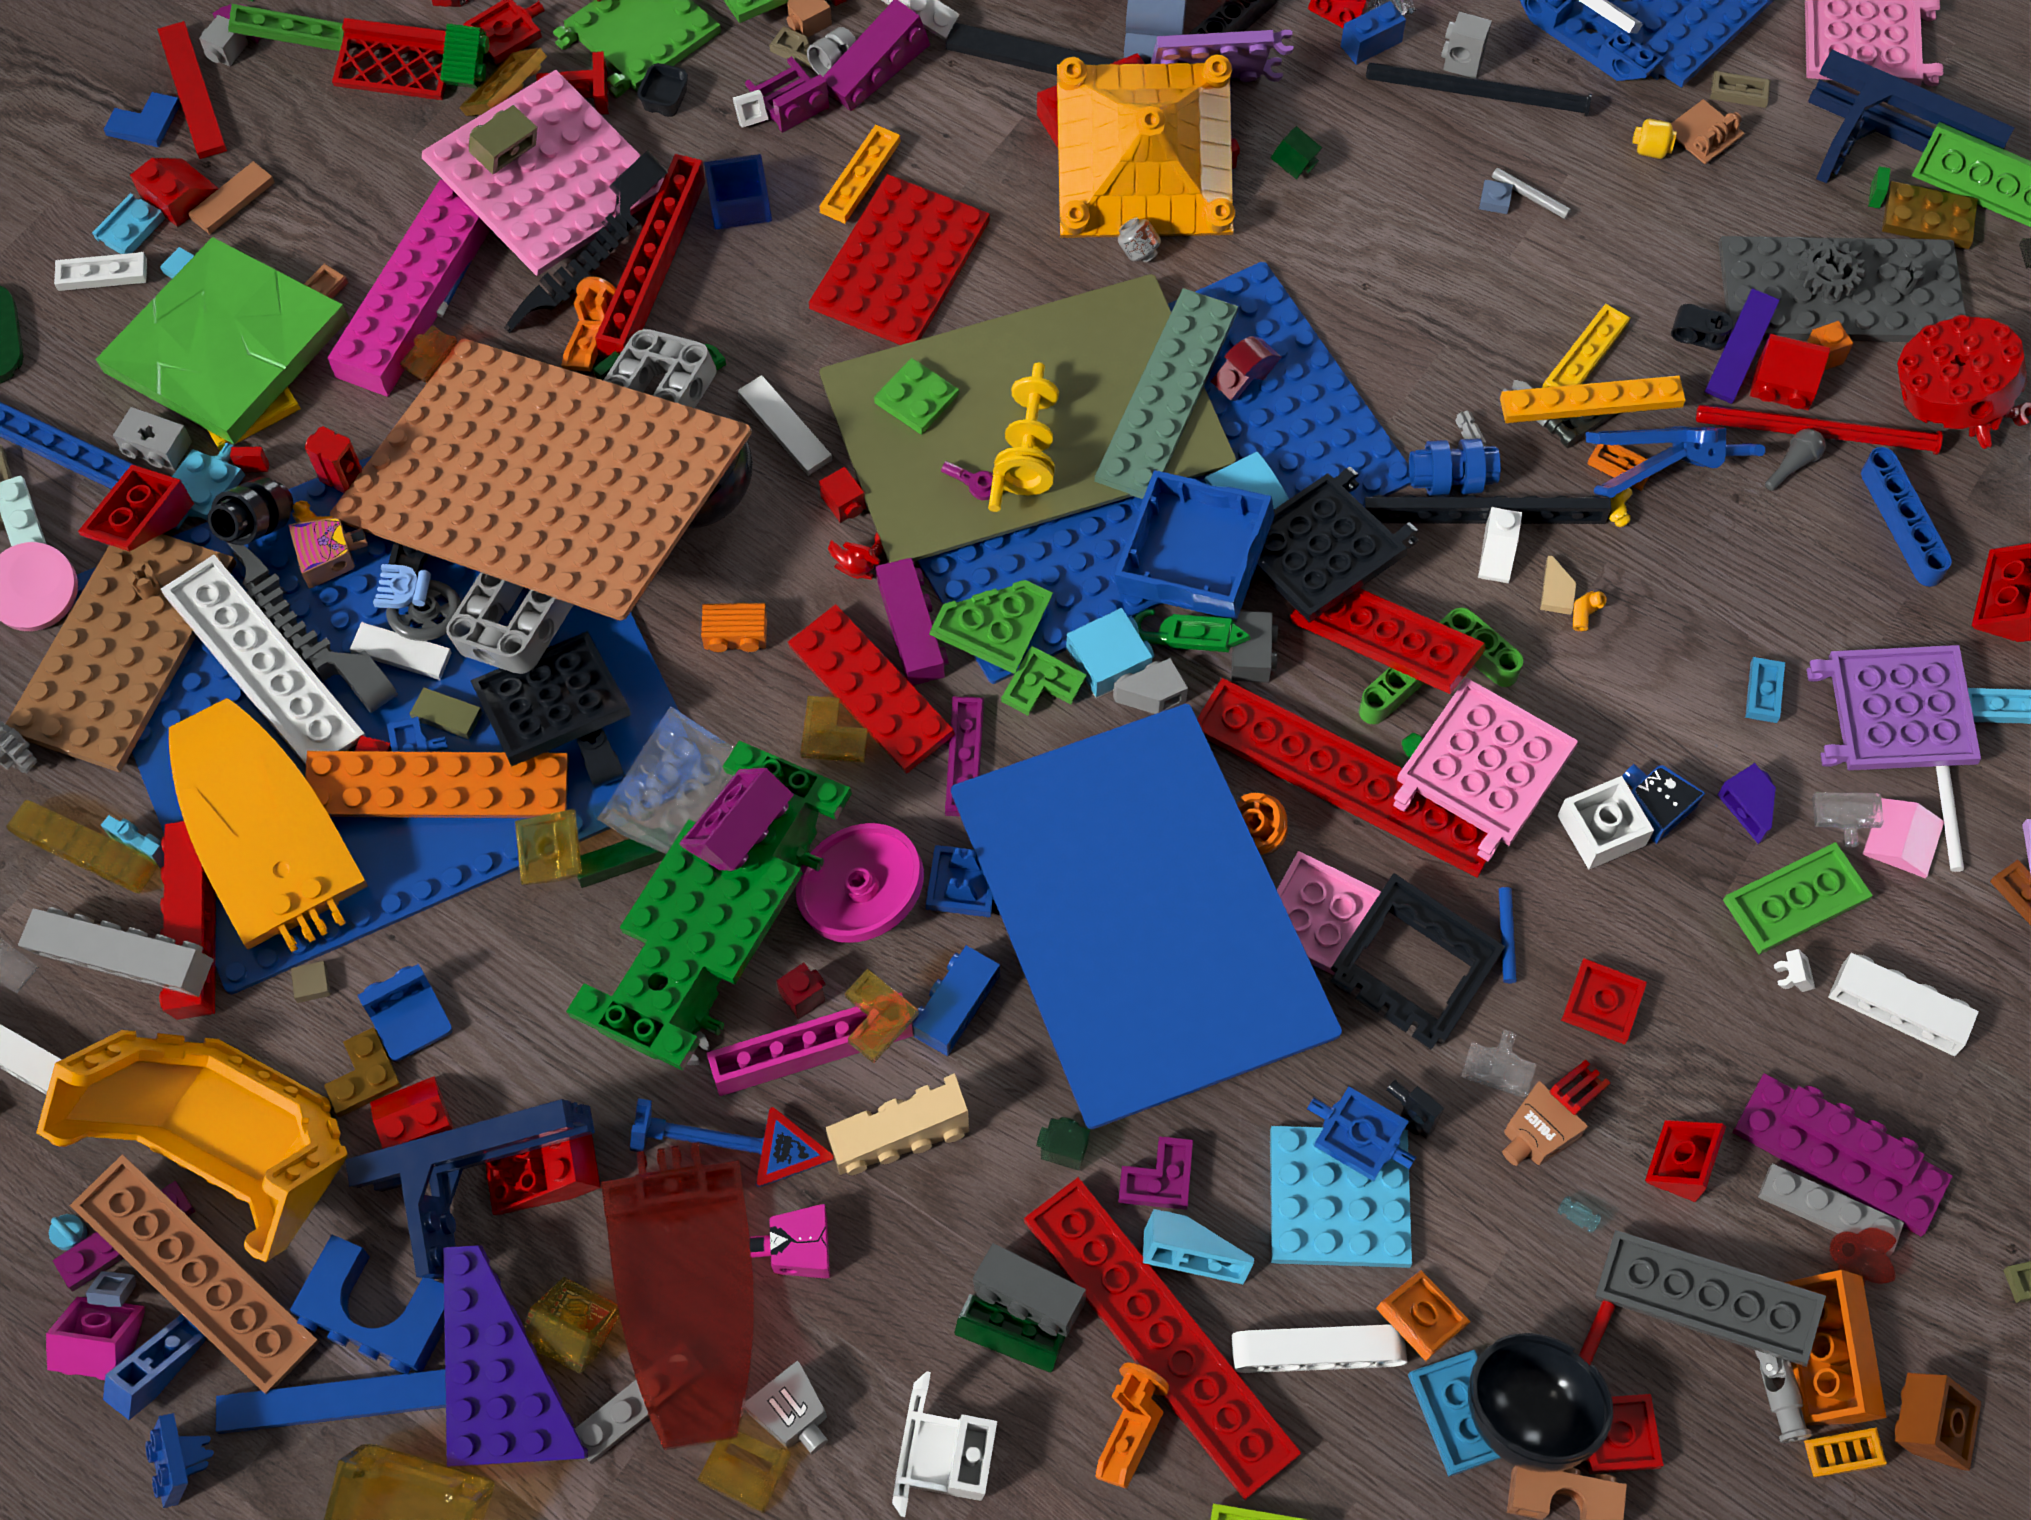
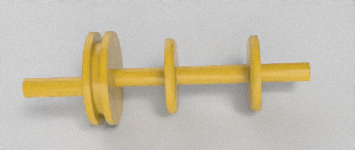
[988,362,1059,512]

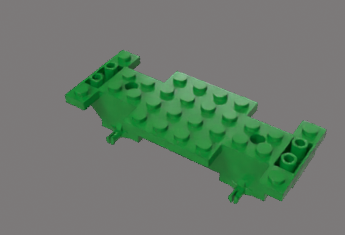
[566,741,852,1071]

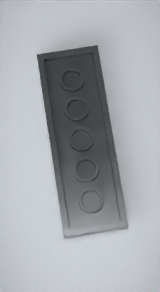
[1595,1230,1826,1367]

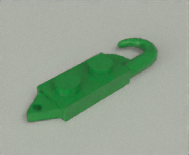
[1134,609,1251,652]

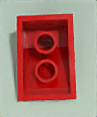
[78,464,194,552]

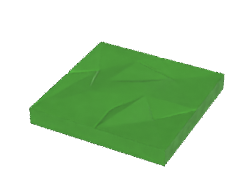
[95,237,350,444]

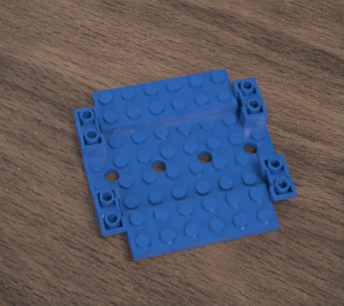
[1520,0,1774,88]

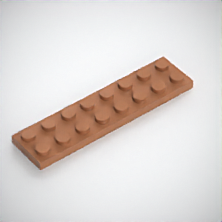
[69,1154,320,1394]

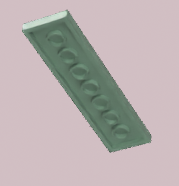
[1095,288,1238,499]

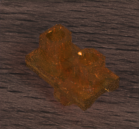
[400,325,457,383]

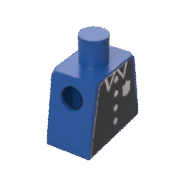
[1622,764,1705,844]

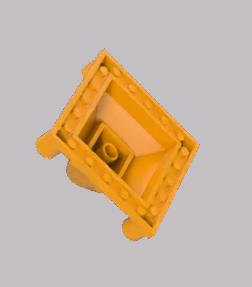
[1057,54,1235,238]

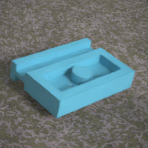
[92,193,165,254]

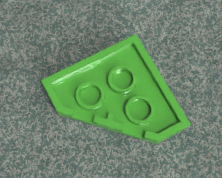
[929,580,1053,674]

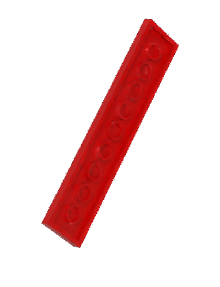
[1197,678,1488,878]
[1024,1177,1301,1500]

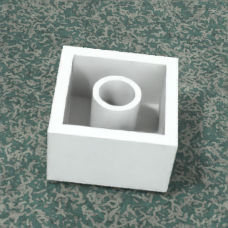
[1558,776,1654,870]

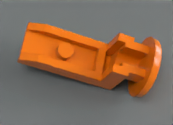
[561,277,616,372]
[1095,1362,1169,1489]

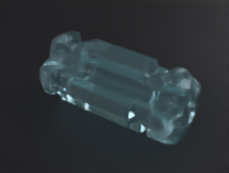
[1557,1196,1601,1233]

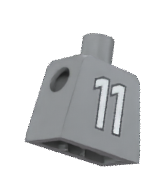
[743,1360,828,1454]

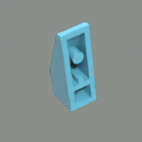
[1143,1209,1254,1285]

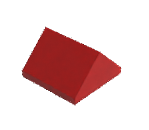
[1645,1120,1726,1202]

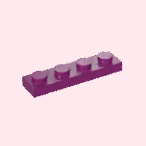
[52,1181,195,1291]

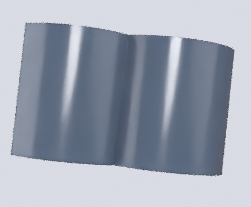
[1124,0,1187,64]

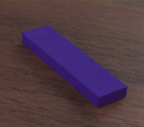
[1704,288,1780,404]

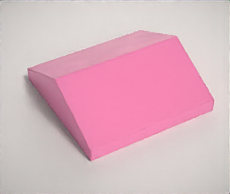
[1862,798,1944,878]

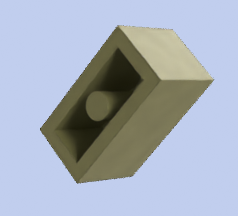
[469,105,538,174]

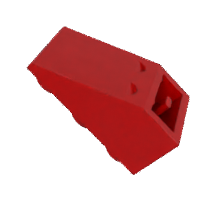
[485,1134,601,1215]

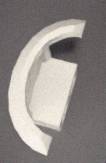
[892,1371,997,1517]

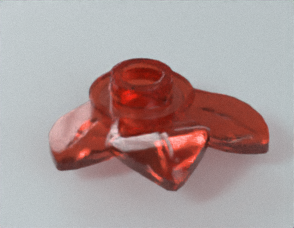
[1829,1227,1896,1286]

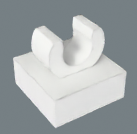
[733,90,769,128]
[1774,949,1815,992]

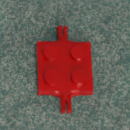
[463,0,545,65]

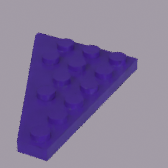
[443,1245,588,1467]

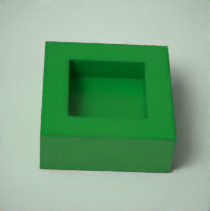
[1868,166,1891,209]

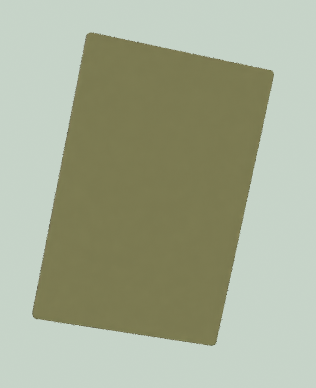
[819,274,1236,563]

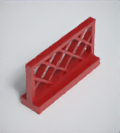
[332,18,446,100]

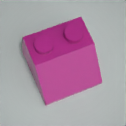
[46,1296,145,1380]

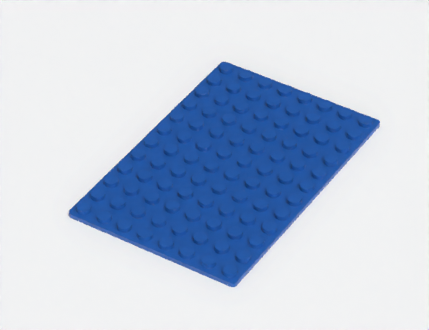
[951,704,1342,1129]

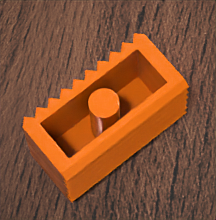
[701,603,767,652]

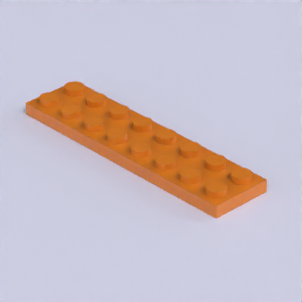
[305,751,569,818]

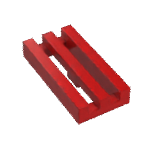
[1549,1059,1611,1115]

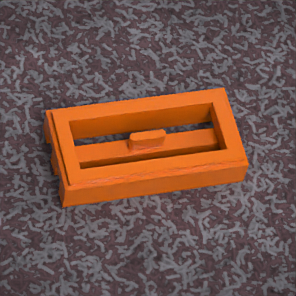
[1587,444,1650,491]

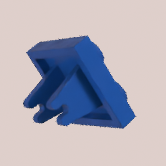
[926,845,993,917]
[145,1413,214,1508]

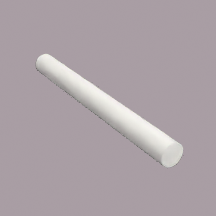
[1936,766,1964,872]

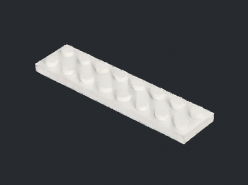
[161,555,365,766]

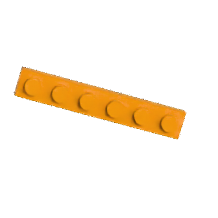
[1500,376,1686,423]

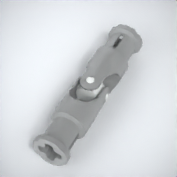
[1754,1350,1813,1443]

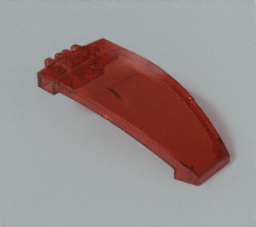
[601,1142,754,1450]

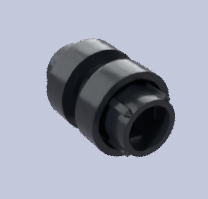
[208,477,294,546]

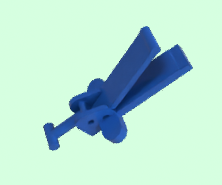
[1586,426,1765,498]

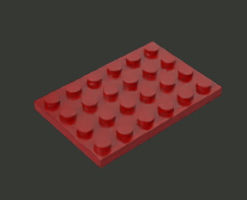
[809,174,990,345]

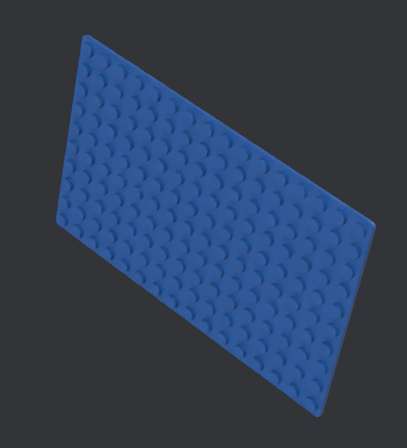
[917,262,1411,684]

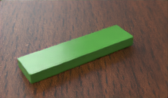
[228,4,344,51]

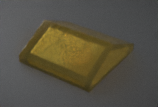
[515,809,582,885]

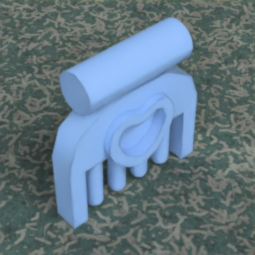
[373,564,431,609]

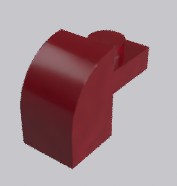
[1210,336,1282,402]

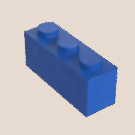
[911,945,1000,1057]

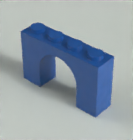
[290,1234,445,1375]

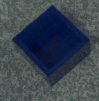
[704,154,772,230]

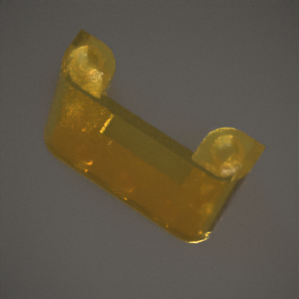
[324,1444,495,1520]

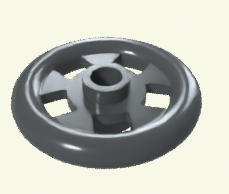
[386,580,461,641]

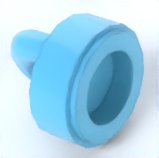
[49,1214,87,1251]

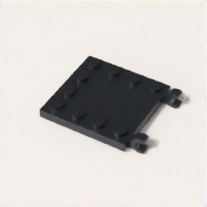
[1256,467,1418,623]

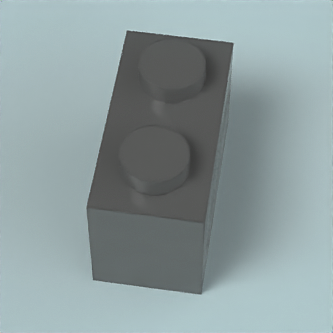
[1231,611,1278,683]

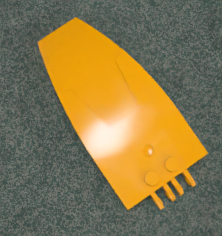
[169,698,368,952]

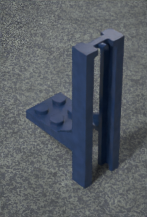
[1808,49,2014,184]
[345,1099,595,1280]

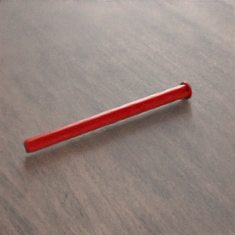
[1695,405,1943,455]

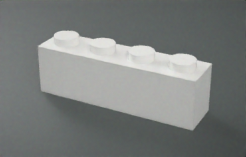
[1828,953,1979,1056]

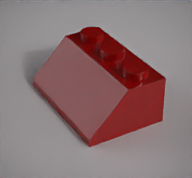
[1971,543,2031,642]

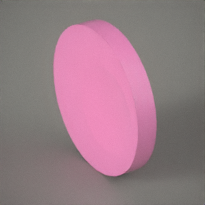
[0,542,78,631]

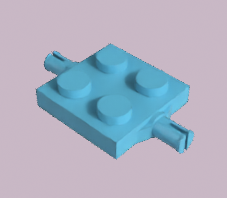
[172,443,245,530]

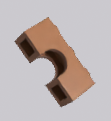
[1507,1466,1627,1520]

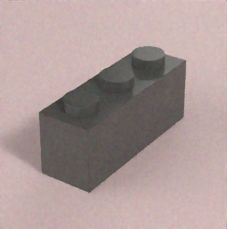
[973,1243,1086,1337]

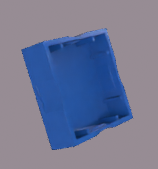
[1114,470,1275,621]

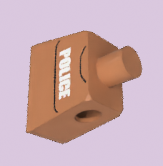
[1502,1081,1588,1166]

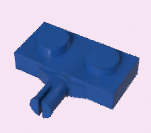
[387,717,449,752]

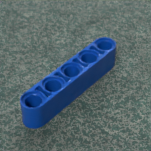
[1861,447,1952,587]

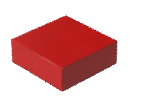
[230,446,269,472]

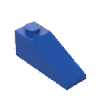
[103,1314,208,1420]

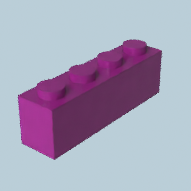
[875,557,949,686]

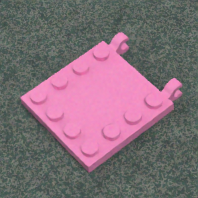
[1805,0,1943,86]
[1393,677,1578,862]

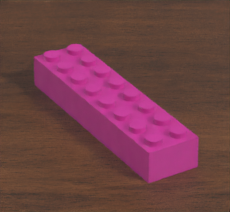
[328,179,491,397]

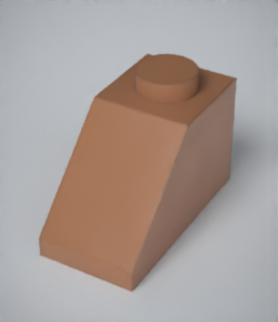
[787,0,832,37]

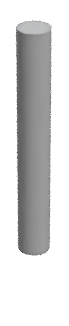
[1492,168,1571,219]

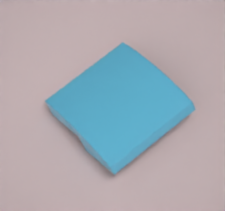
[1204,452,1289,509]

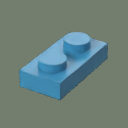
[1745,657,1785,723]

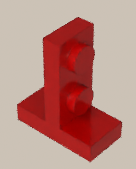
[536,51,609,115]

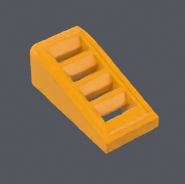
[1804,1427,1887,1478]

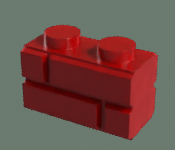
[305,426,362,493]

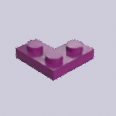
[1118,1136,1193,1210]

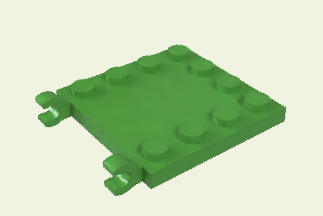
[553,0,721,98]

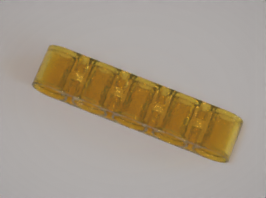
[6,800,159,894]

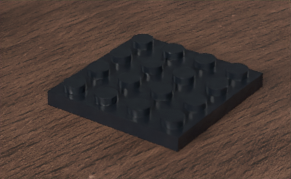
[470,631,631,767]

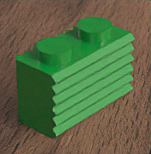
[440,23,489,89]

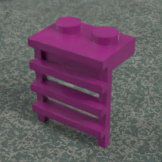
[745,57,829,133]

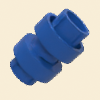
[1409,438,1501,496]

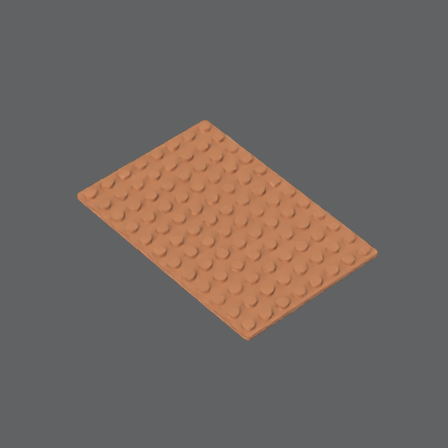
[330,339,752,620]

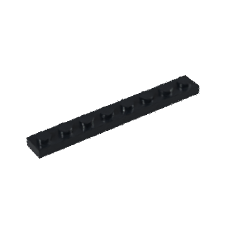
[1363,495,1611,524]

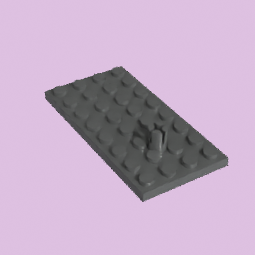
[1718,236,1966,342]

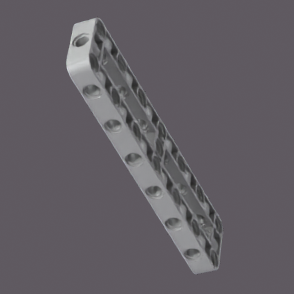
[446,329,717,674]

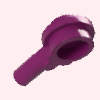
[941,461,993,501]

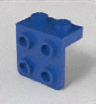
[357,964,453,1062]

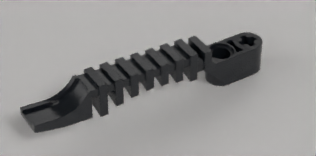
[504,150,668,333]

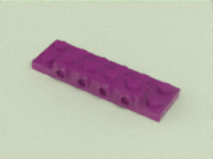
[1732,1073,1952,1237]

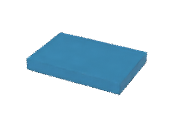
[1408,1350,1502,1477]

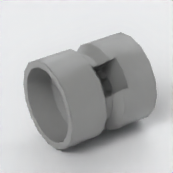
[807,27,856,76]

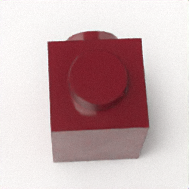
[776,962,826,1020]

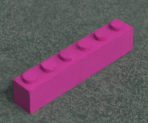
[707,992,913,1096]

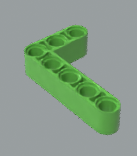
[1359,607,1523,725]

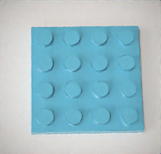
[1270,1126,1412,1268]

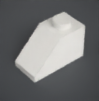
[1478,507,1522,583]

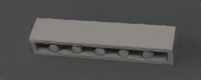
[18,907,214,997]

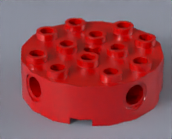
[1897,315,2028,429]

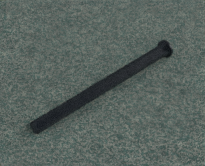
[1366,63,1592,117]

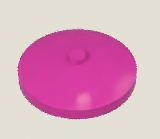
[796,823,924,943]

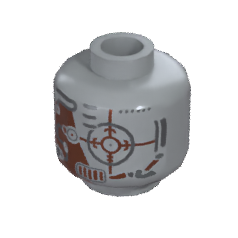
[1118,217,1161,263]

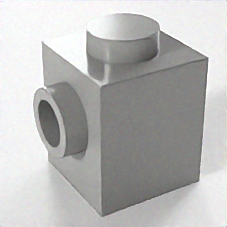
[199,15,248,66]

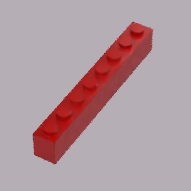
[595,154,706,359]

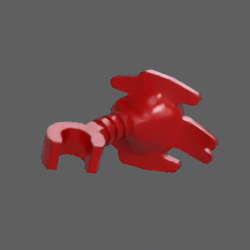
[1969,402,2031,449]
[828,532,884,580]

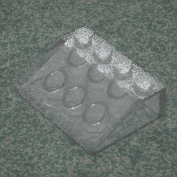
[597,706,734,854]

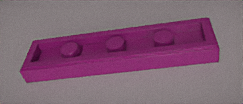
[945,696,984,816]

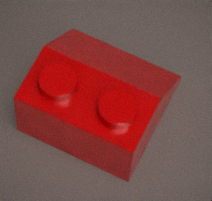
[130,158,219,227]
[1749,334,1830,410]
[370,1076,454,1149]

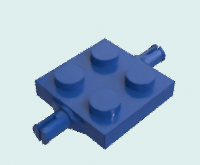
[1307,1087,1416,1181]

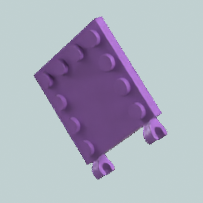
[1151,30,1294,82]
[1806,645,1981,770]

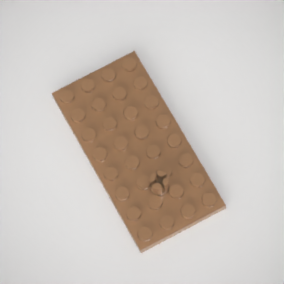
[6,534,237,773]

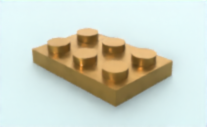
[459,48,547,116]
[1882,181,1978,249]

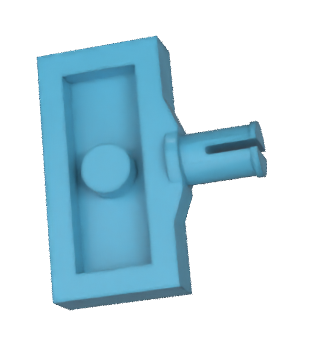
[101,815,164,869]

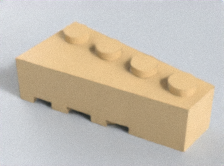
[825,1073,969,1175]

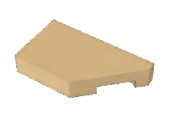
[1540,555,1576,615]

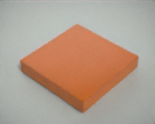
[1376,1270,1471,1361]

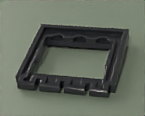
[1330,873,1505,1050]

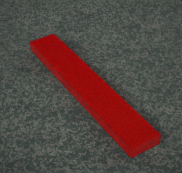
[157,21,227,159]

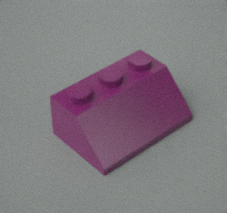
[679,768,794,871]

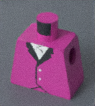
[750,1204,830,1278]

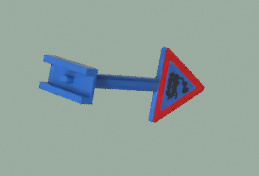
[630,1098,834,1187]

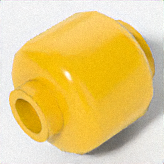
[1632,118,1677,159]

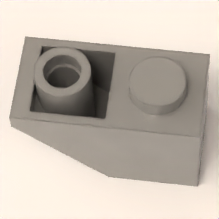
[1113,658,1188,714]

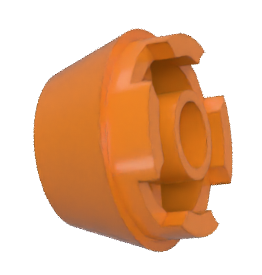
[1237,793,1288,855]

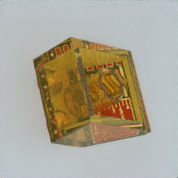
[524,1277,624,1374]

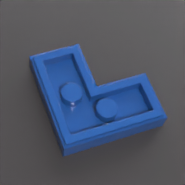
[103,92,181,147]

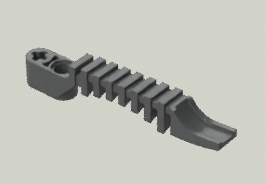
[227,543,398,713]

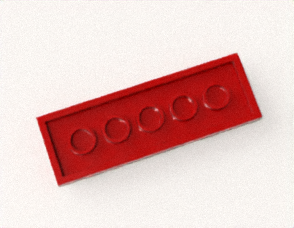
[1290,588,1485,694]
[788,604,955,774]

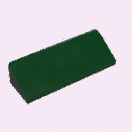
[572,827,671,888]
[954,1294,1066,1372]

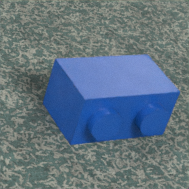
[1341,1,1406,65]

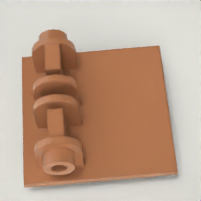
[1671,99,1745,164]

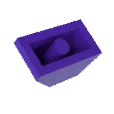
[1717,763,1776,844]

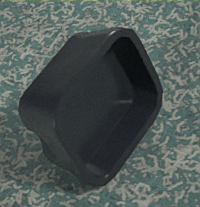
[637,63,688,117]

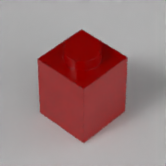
[819,467,866,523]

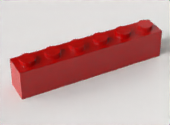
[159,821,216,1020]

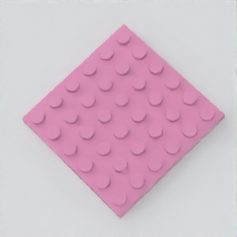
[422,70,664,276]

